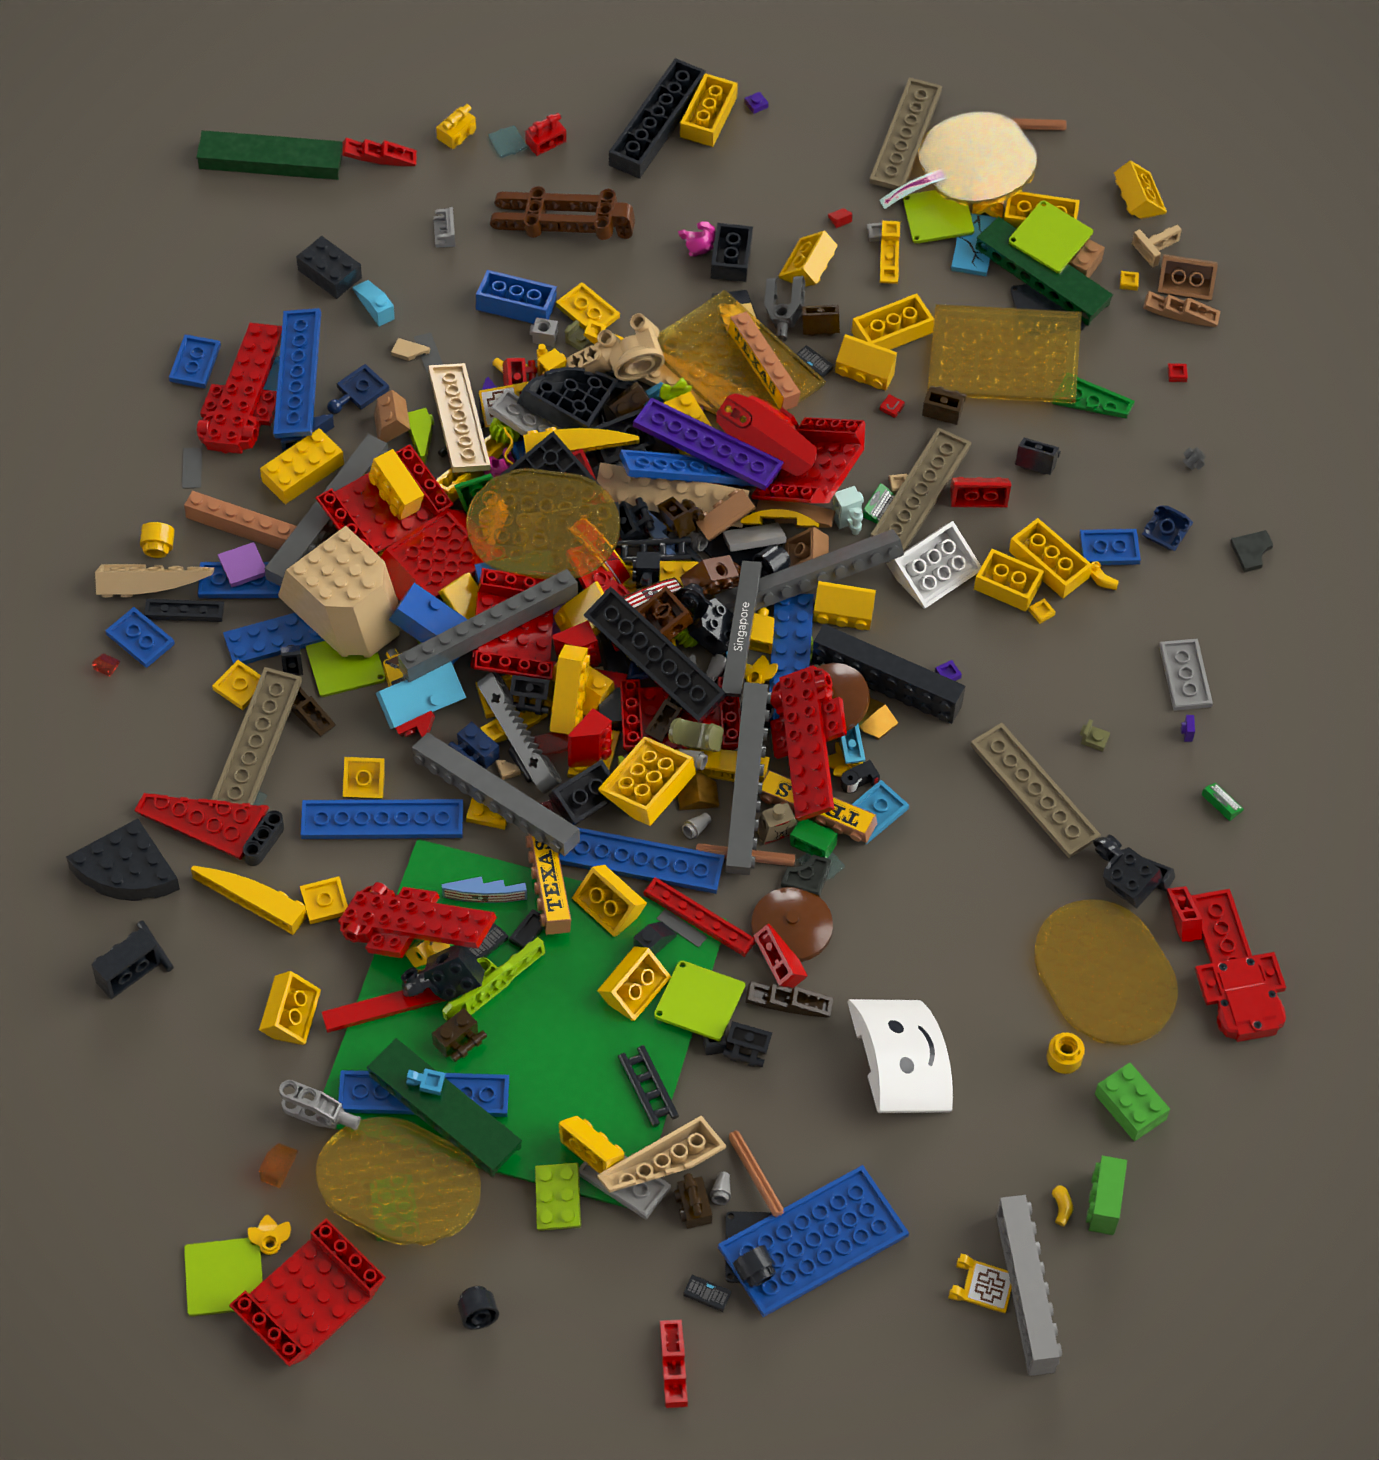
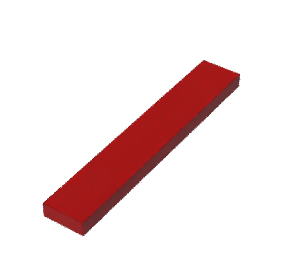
[643,877,756,957]
[322,987,445,1033]

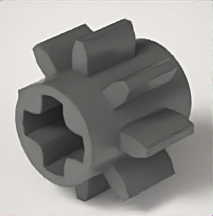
[1183,447,1206,470]

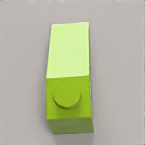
[408,408,434,465]

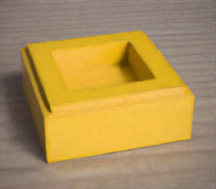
[1119,271,1139,291]
[1028,598,1056,624]

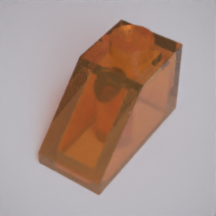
[259,1143,298,1188]

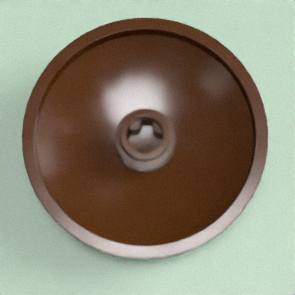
[817,663,870,731]
[751,887,833,962]

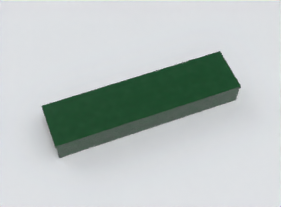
[196,130,343,180]
[975,216,1113,326]
[367,1038,522,1178]

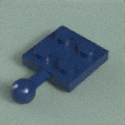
[327,364,389,414]

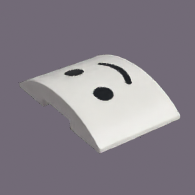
[847,999,953,1113]

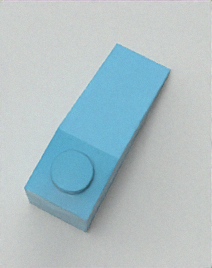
[352,280,395,326]
[838,724,865,764]

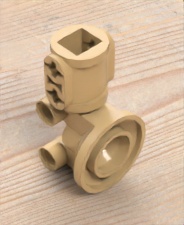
[567,313,665,381]

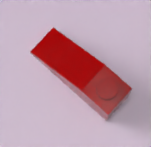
[1167,886,1202,942]
[754,924,808,988]

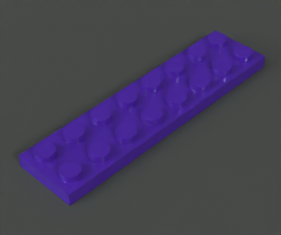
[633,398,783,491]

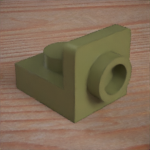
[565,320,592,351]
[1080,719,1110,752]

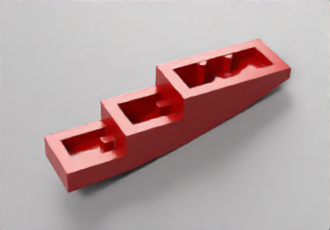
[342,138,416,166]
[660,1320,688,1408]

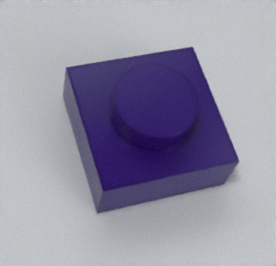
[744,91,769,114]
[935,660,962,681]
[1181,715,1195,742]

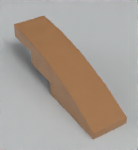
[1143,291,1221,327]
[755,499,836,528]

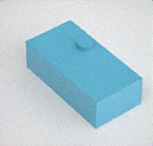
[376,661,466,729]

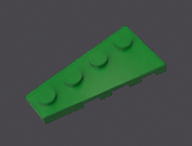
[1051,373,1135,419]

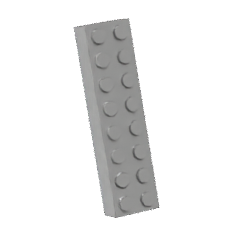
[996,1195,1062,1376]

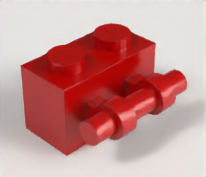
[525,113,566,156]
[502,358,538,394]

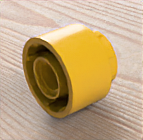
[140,522,175,558]
[1047,1032,1085,1074]

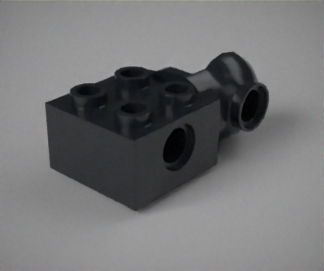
[675,583,734,656]
[1093,834,1163,908]
[401,945,485,1001]

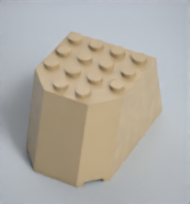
[278,526,400,658]

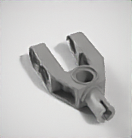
[279,1080,361,1130]

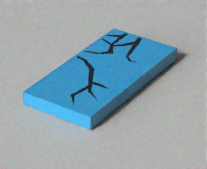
[951,213,996,276]

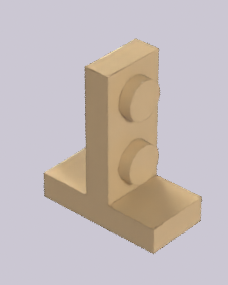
[1132,225,1182,267]

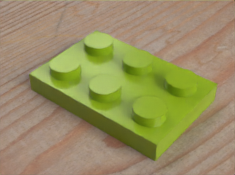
[535,1163,581,1231]

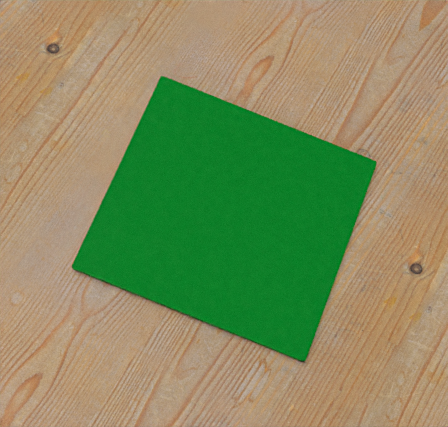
[315,840,727,1208]

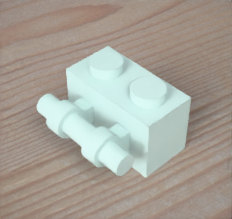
[832,486,864,535]

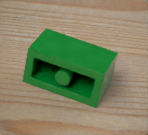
[790,819,837,859]

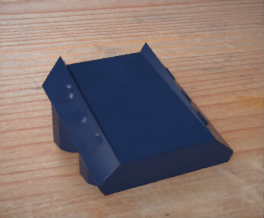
[1142,505,1193,551]

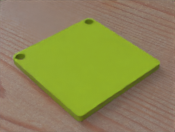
[903,186,974,244]
[1009,201,1093,273]
[305,641,385,697]
[654,961,745,1041]
[184,1238,263,1317]

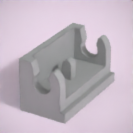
[433,207,455,248]

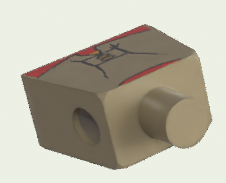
[757,803,797,845]

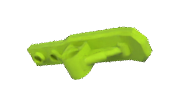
[442,937,545,1021]

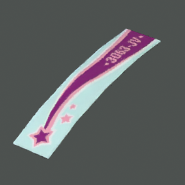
[880,169,947,209]

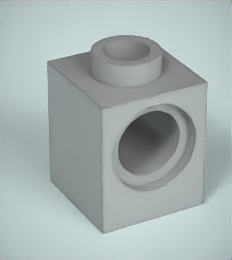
[530,318,558,347]

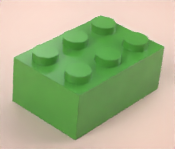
[1095,1062,1170,1142]
[1086,1155,1127,1235]

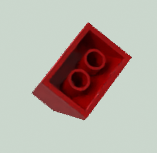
[950,477,1011,508]
[552,621,602,668]
[568,708,612,768]

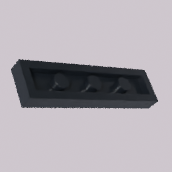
[144,599,224,622]

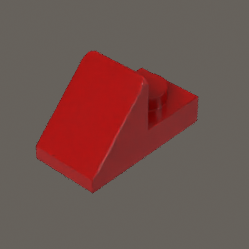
[395,711,435,738]

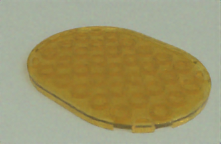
[918,112,1038,206]
[467,468,620,579]
[1035,899,1178,1045]
[316,1117,481,1245]

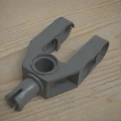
[764,276,805,342]

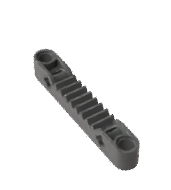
[477,672,562,794]

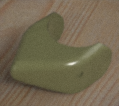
[669,718,724,752]

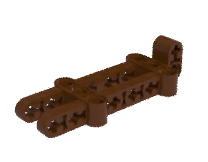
[490,186,635,240]

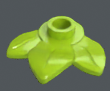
[659,377,692,403]

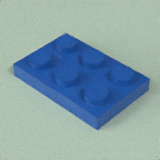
[169,334,221,388]
[1079,529,1141,565]
[105,607,175,668]

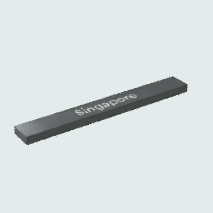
[722,561,762,697]

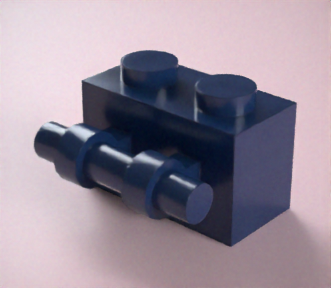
[448,721,500,769]

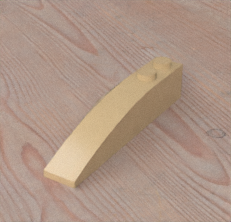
[95,564,214,598]
[597,1116,726,1193]

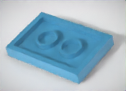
[852,780,909,844]

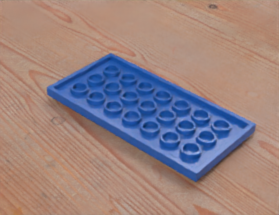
[718,1165,909,1317]

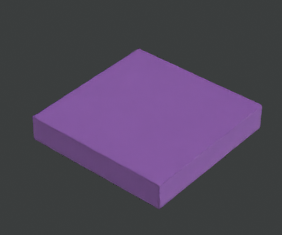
[218,542,266,588]

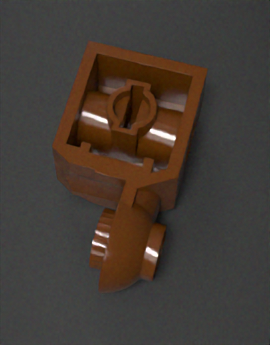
[680,555,741,596]
[636,586,694,641]

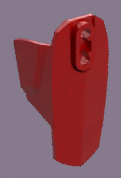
[716,393,817,477]

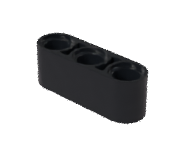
[243,810,284,866]

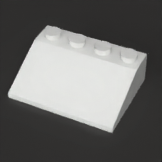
[887,521,982,609]

